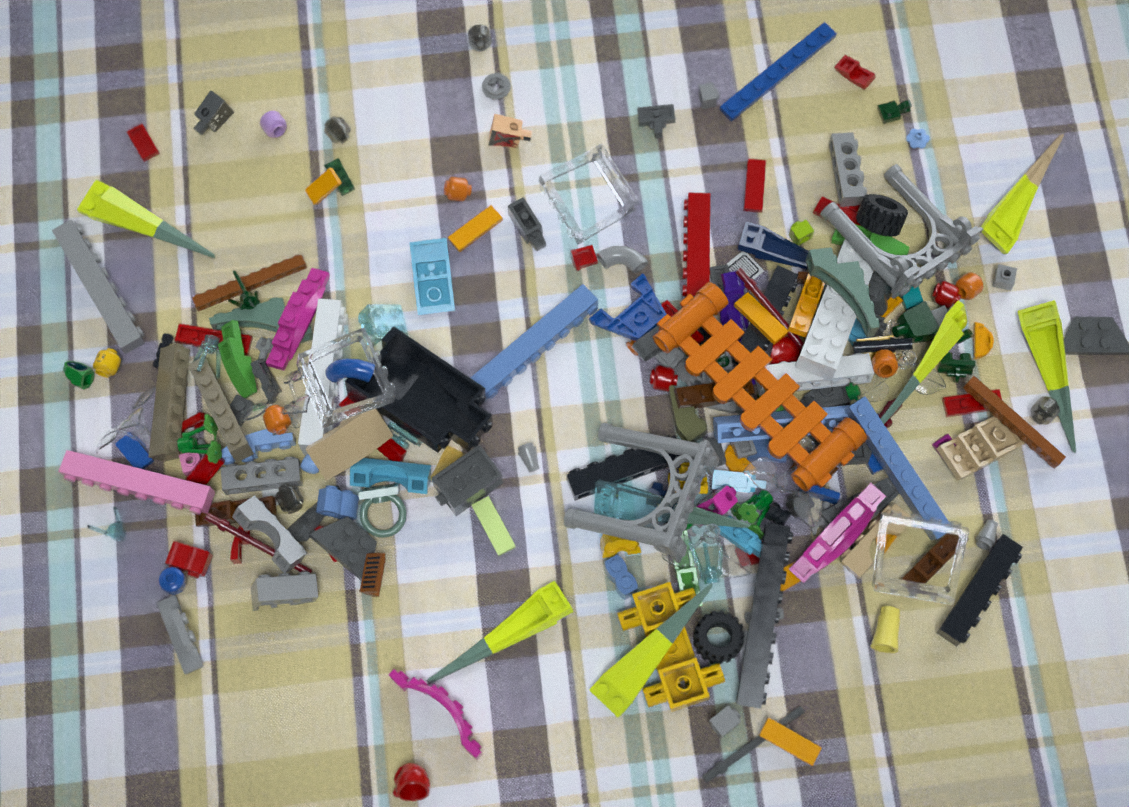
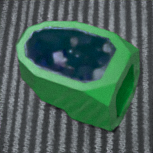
[63,361,94,390]

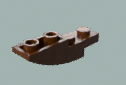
[674,380,755,409]

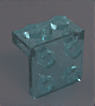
[358,304,408,348]

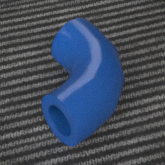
[325,358,375,383]

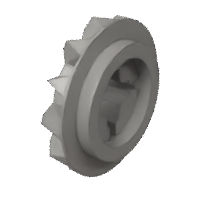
[482,73,511,100]

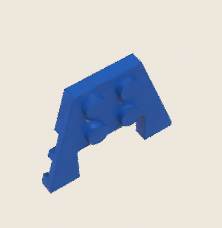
[589,273,667,341]

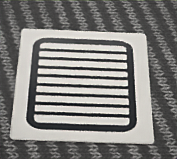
[726,251,764,279]

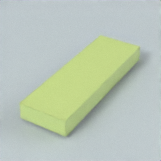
[471,496,516,557]

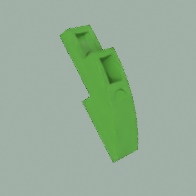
[832,224,910,255]
[218,320,257,399]

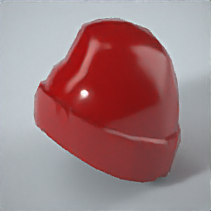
[769,336,800,365]
[392,763,430,801]

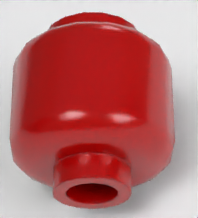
[931,281,961,308]
[649,365,678,392]

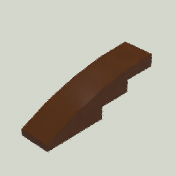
[195,496,277,527]
[897,526,970,598]

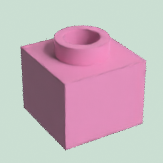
[179,453,202,476]

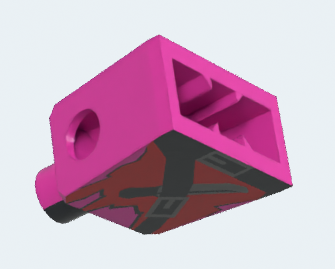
[695,485,738,526]

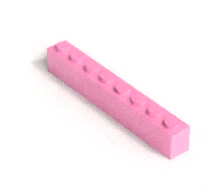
[58,450,215,515]

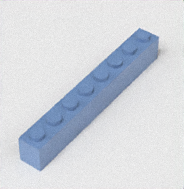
[471,284,598,401]
[844,397,953,540]

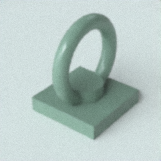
[358,483,407,538]

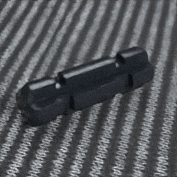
[153,333,174,369]

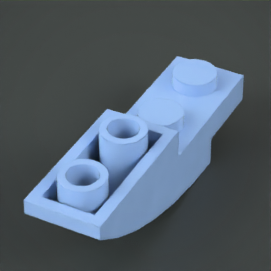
[221,429,296,465]

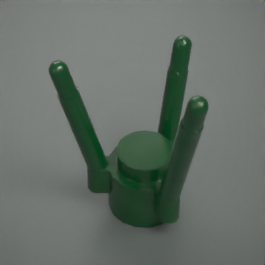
[228,270,260,310]

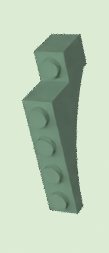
[805,247,880,338]
[209,297,313,343]

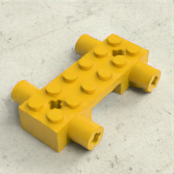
[617,582,725,712]

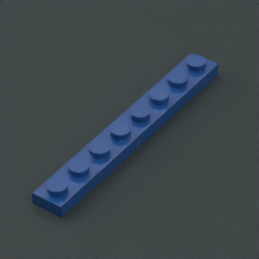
[719,22,837,122]

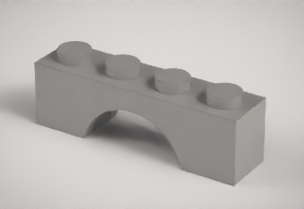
[232,495,307,573]

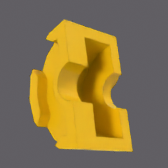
[600,534,641,558]

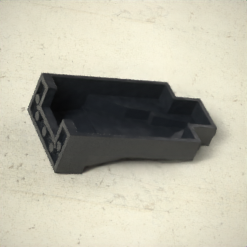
[345,326,493,453]

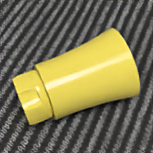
[870,606,900,653]

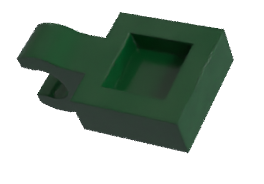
[877,100,912,124]

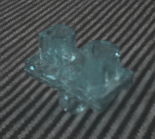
[388,421,423,449]

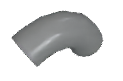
[596,246,648,274]

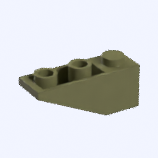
[668,385,708,442]

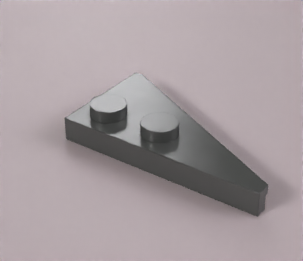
[800,385,851,408]
[287,486,342,542]

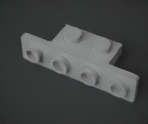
[157,595,203,674]

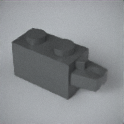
[507,197,546,251]

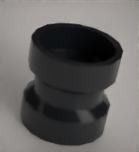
[764,502,791,525]

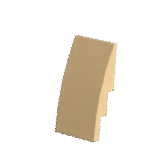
[306,404,394,481]
[937,416,1025,481]

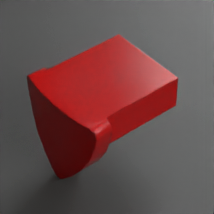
[570,245,598,271]

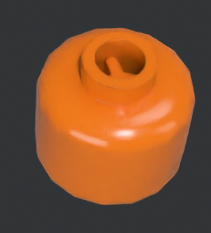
[444,176,472,202]
[955,272,984,300]
[872,349,898,378]
[263,405,291,435]

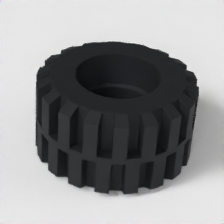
[856,194,908,237]
[693,610,745,664]

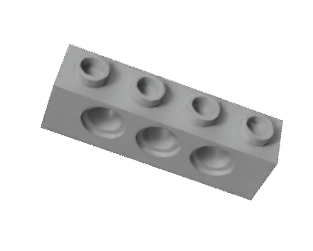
[828,132,867,207]
[221,457,303,495]

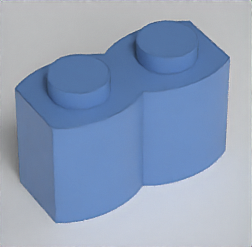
[316,485,359,520]
[605,555,638,600]

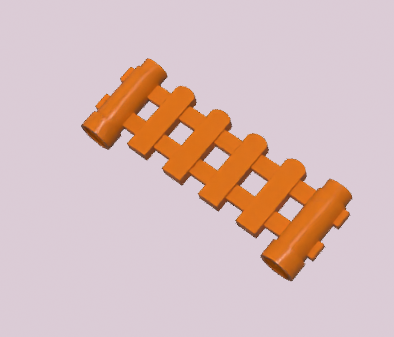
[653,282,867,491]

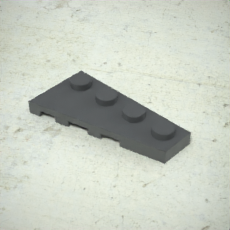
[819,477,900,524]

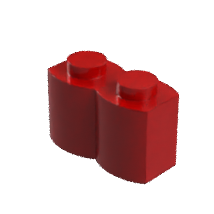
[165,541,213,579]

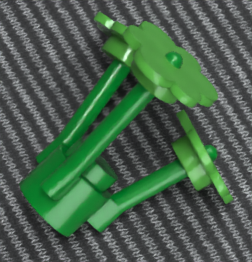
[177,414,222,463]
[730,490,773,540]

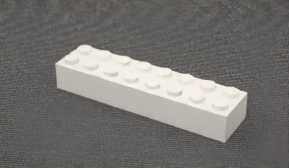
[795,239,874,381]
[298,299,348,455]

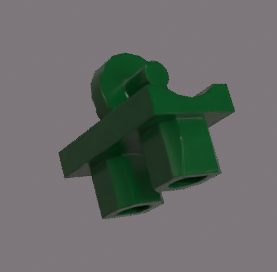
[937,352,975,383]

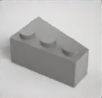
[251,572,318,611]

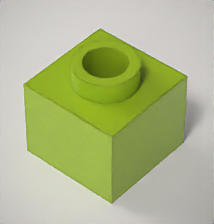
[789,220,814,246]

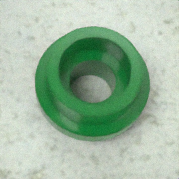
[846,382,861,401]

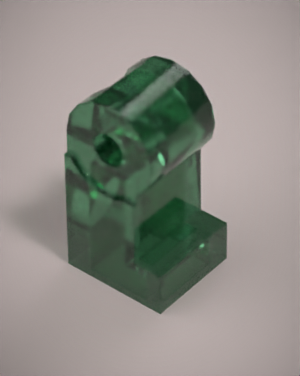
[324,158,355,196]

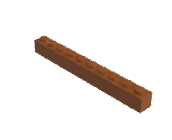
[192,254,307,312]
[963,376,1066,469]

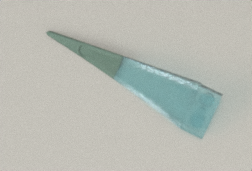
[594,480,750,528]

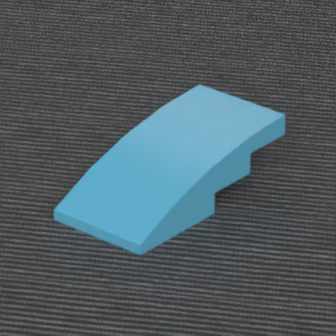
[409,238,455,315]

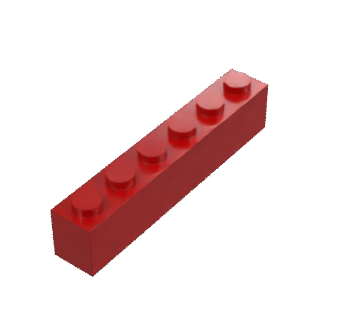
[682,192,711,297]

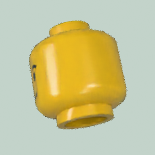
[93,348,121,378]

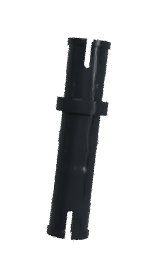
[853,337,913,354]

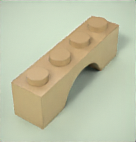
[841,503,913,579]

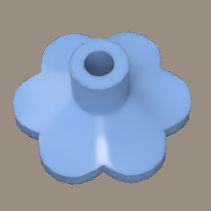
[906,128,930,149]

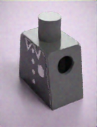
[193,90,234,136]

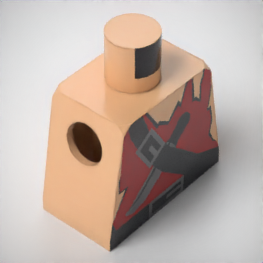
[488,114,532,148]

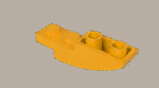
[788,273,825,338]

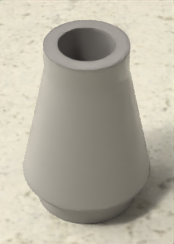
[518,442,540,473]
[975,520,998,550]

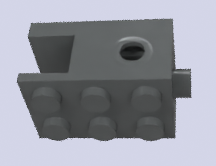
[431,444,503,516]

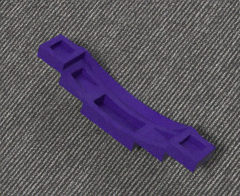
[720,271,756,385]

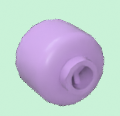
[260,111,287,138]

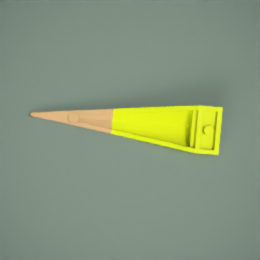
[981,134,1064,254]

